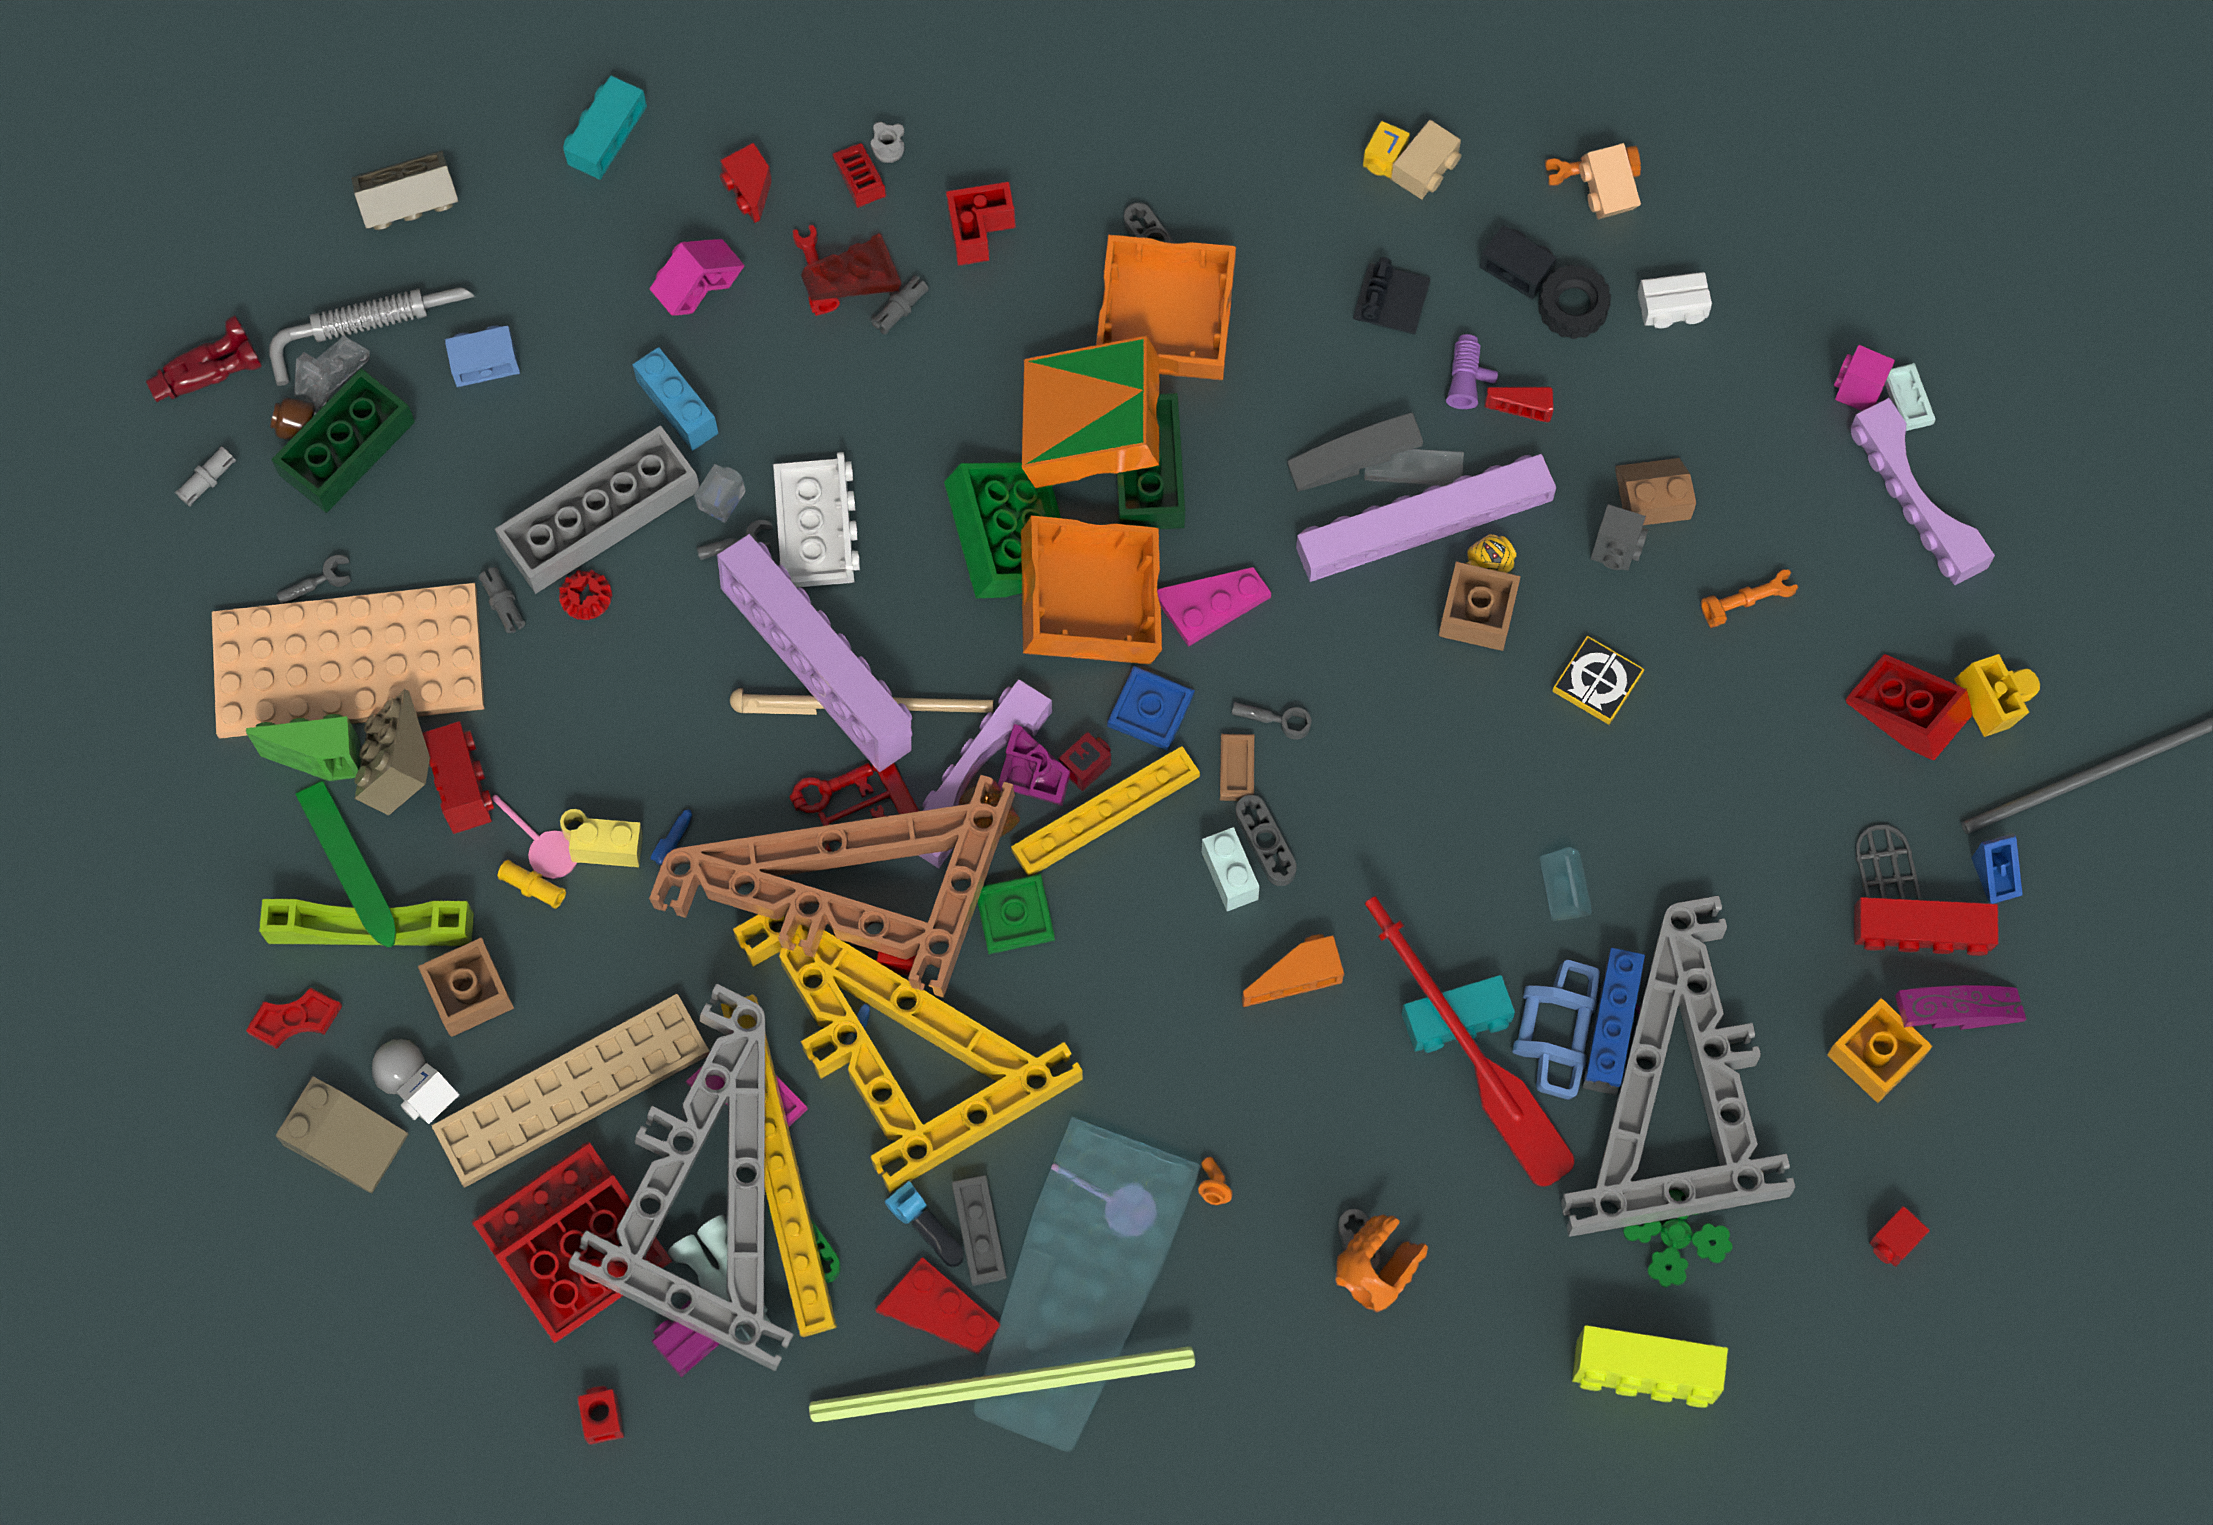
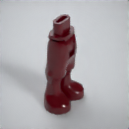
[146,315,262,402]

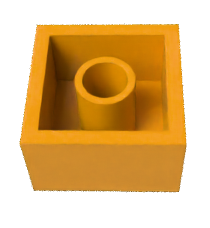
[1827,998,1933,1103]

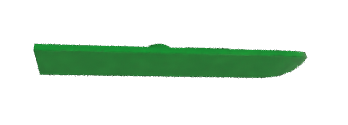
[295,781,396,948]

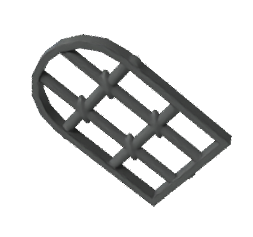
[1855,825,1922,900]

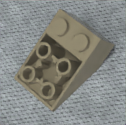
[354,689,430,815]

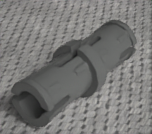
[871,276,929,335]
[479,567,525,633]

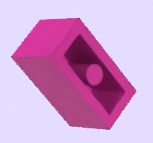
[1834,345,1895,411]

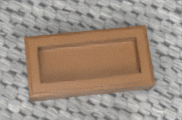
[1220,734,1254,801]

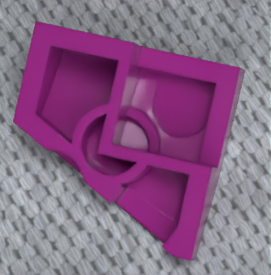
[997,724,1070,806]

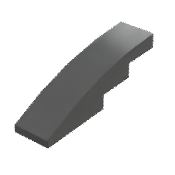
[1287,412,1423,492]

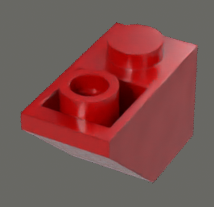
[719,143,772,223]

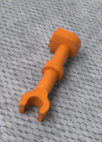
[1545,146,1641,186]
[1701,569,1798,628]

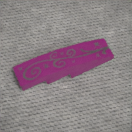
[1895,985,2026,1030]

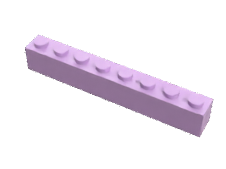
[1296,454,1556,582]

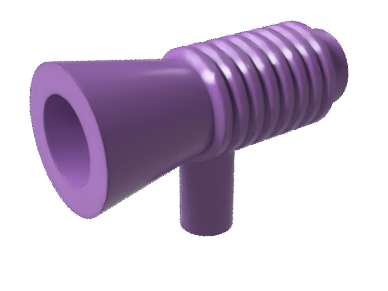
[1446,334,1498,409]

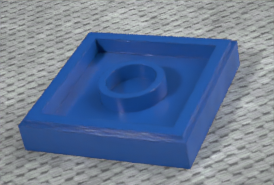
[1107,666,1195,751]

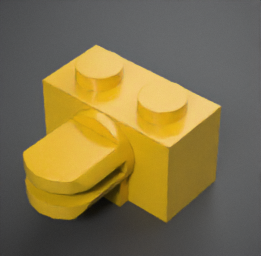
[1954,654,2040,737]

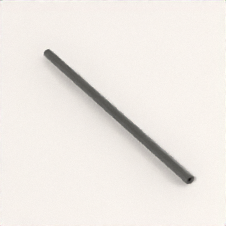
[1961,717,2213,834]

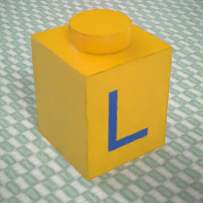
[1363,121,1410,178]

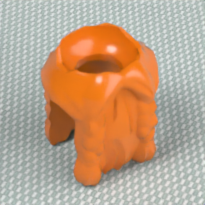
[1335,1215,1428,1312]

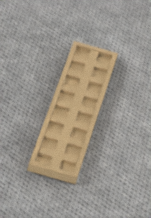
[432,993,710,1188]

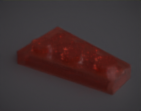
[801,233,902,301]

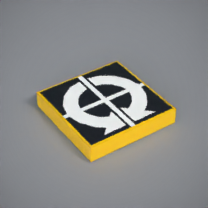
[1552,636,1644,725]

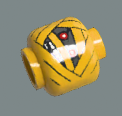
[1466,534,1516,573]

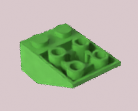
[246,714,361,781]

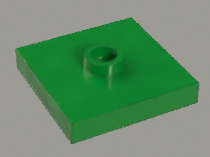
[977,874,1055,954]

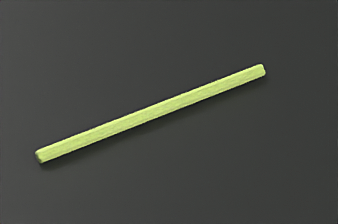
[809,1347,1195,1422]

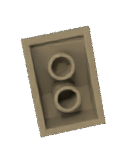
[275,1077,409,1194]

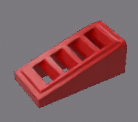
[832,143,886,208]
[1485,387,1553,422]

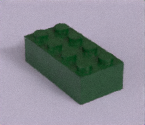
[271,369,415,513]
[1116,393,1185,529]

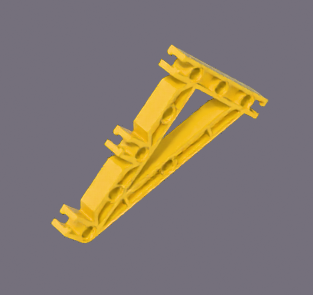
[733,914,1083,1193]

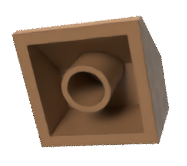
[1615,458,1696,525]

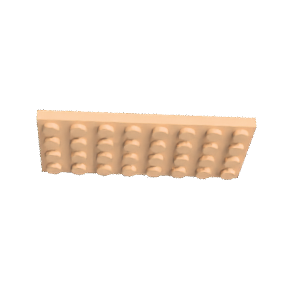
[212,583,485,739]

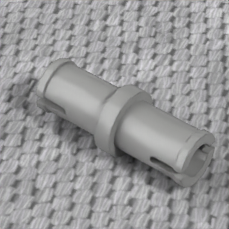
[175,446,236,507]

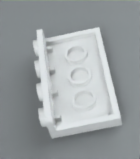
[773,452,860,587]

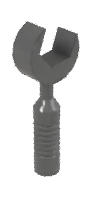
[697,520,773,560]
[276,555,351,604]

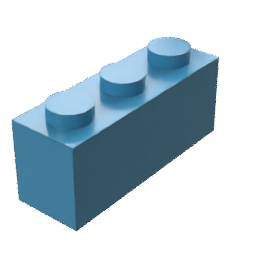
[632,347,718,451]

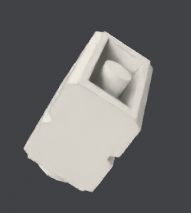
[1638,272,1712,328]

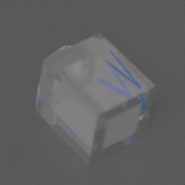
[694,464,745,523]

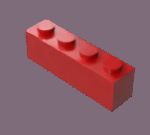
[1854,897,1998,956]

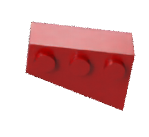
[422,721,495,834]

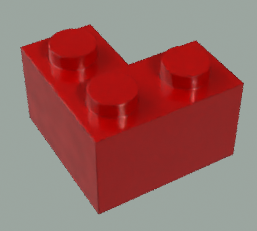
[946,182,1015,265]

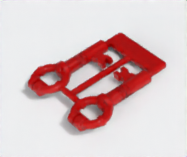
[789,763,919,852]

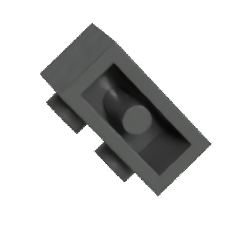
[1591,504,1648,571]

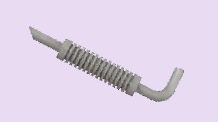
[269,287,475,386]

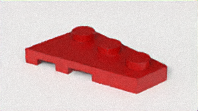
[875,1257,1002,1354]

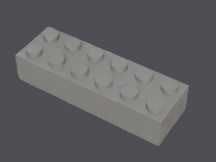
[495,425,700,594]

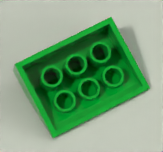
[944,463,1061,598]

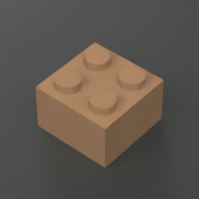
[1439,562,1521,651]
[418,938,514,1037]

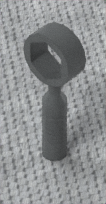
[1232,702,1311,740]

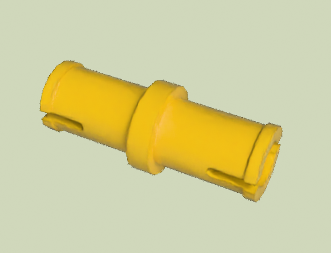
[497,860,566,909]

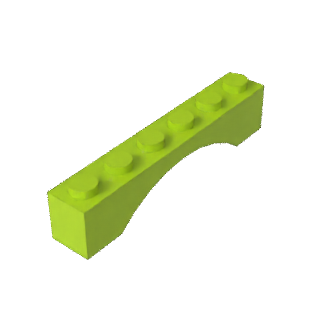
[259,899,474,946]

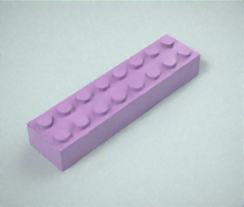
[717,534,913,772]

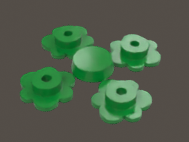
[1623,1189,1733,1287]

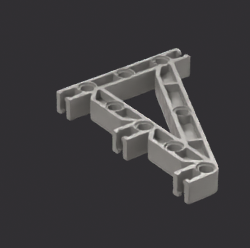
[1561,896,1795,1237]
[569,984,793,1371]

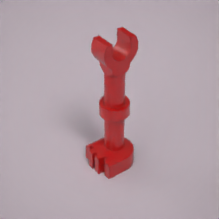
[793,225,840,316]

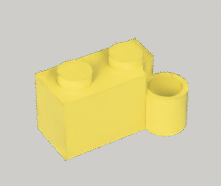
[560,809,643,867]

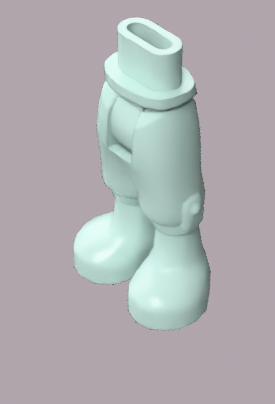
[668,1215,771,1341]

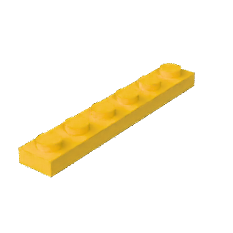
[1011,746,1200,876]

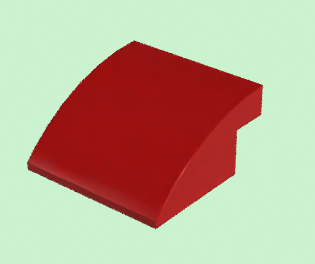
[471,1141,672,1343]

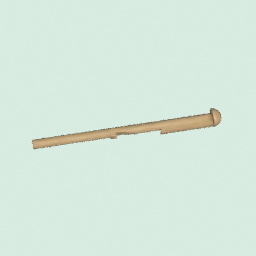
[730,688,993,715]

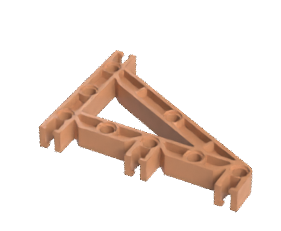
[649,775,1015,998]

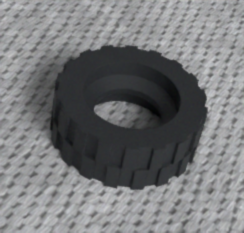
[1538,264,1611,339]

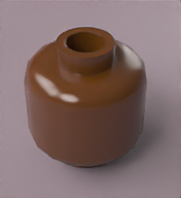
[270,397,315,441]

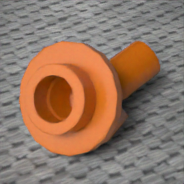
[1198,1157,1233,1205]

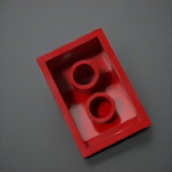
[1846,654,1973,761]

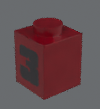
[1059,732,1111,792]

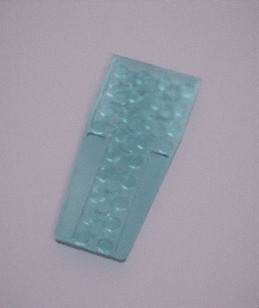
[974,1117,1201,1452]

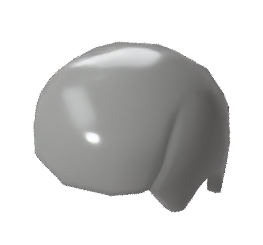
[372,1039,425,1094]

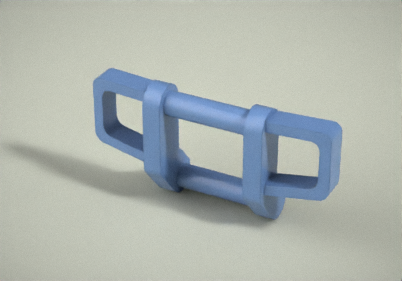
[1512,960,1600,1100]

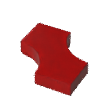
[246,988,342,1049]

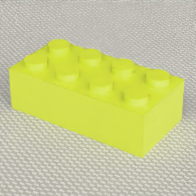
[1572,1326,1728,1407]

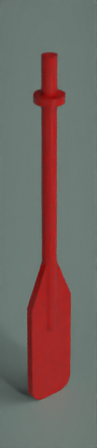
[1364,895,1574,1187]

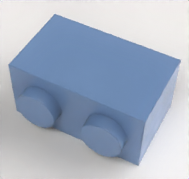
[445,325,520,387]

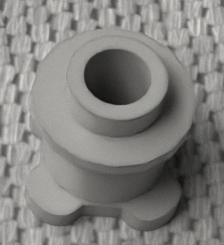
[871,122,904,163]

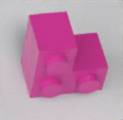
[650,239,745,316]

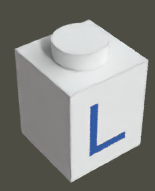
[396,1063,459,1124]

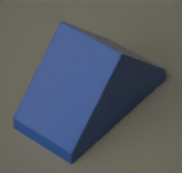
[1971,834,2022,904]

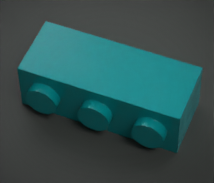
[563,76,647,180]
[1402,975,1515,1053]

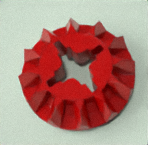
[559,569,612,620]

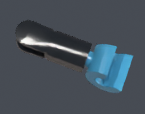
[885,1181,963,1268]

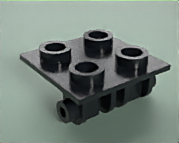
[1353,257,1431,335]

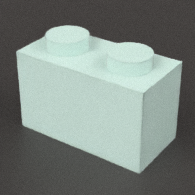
[1202,827,1259,911]

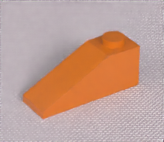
[1242,934,1344,1007]

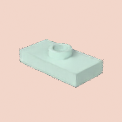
[1885,363,1936,431]

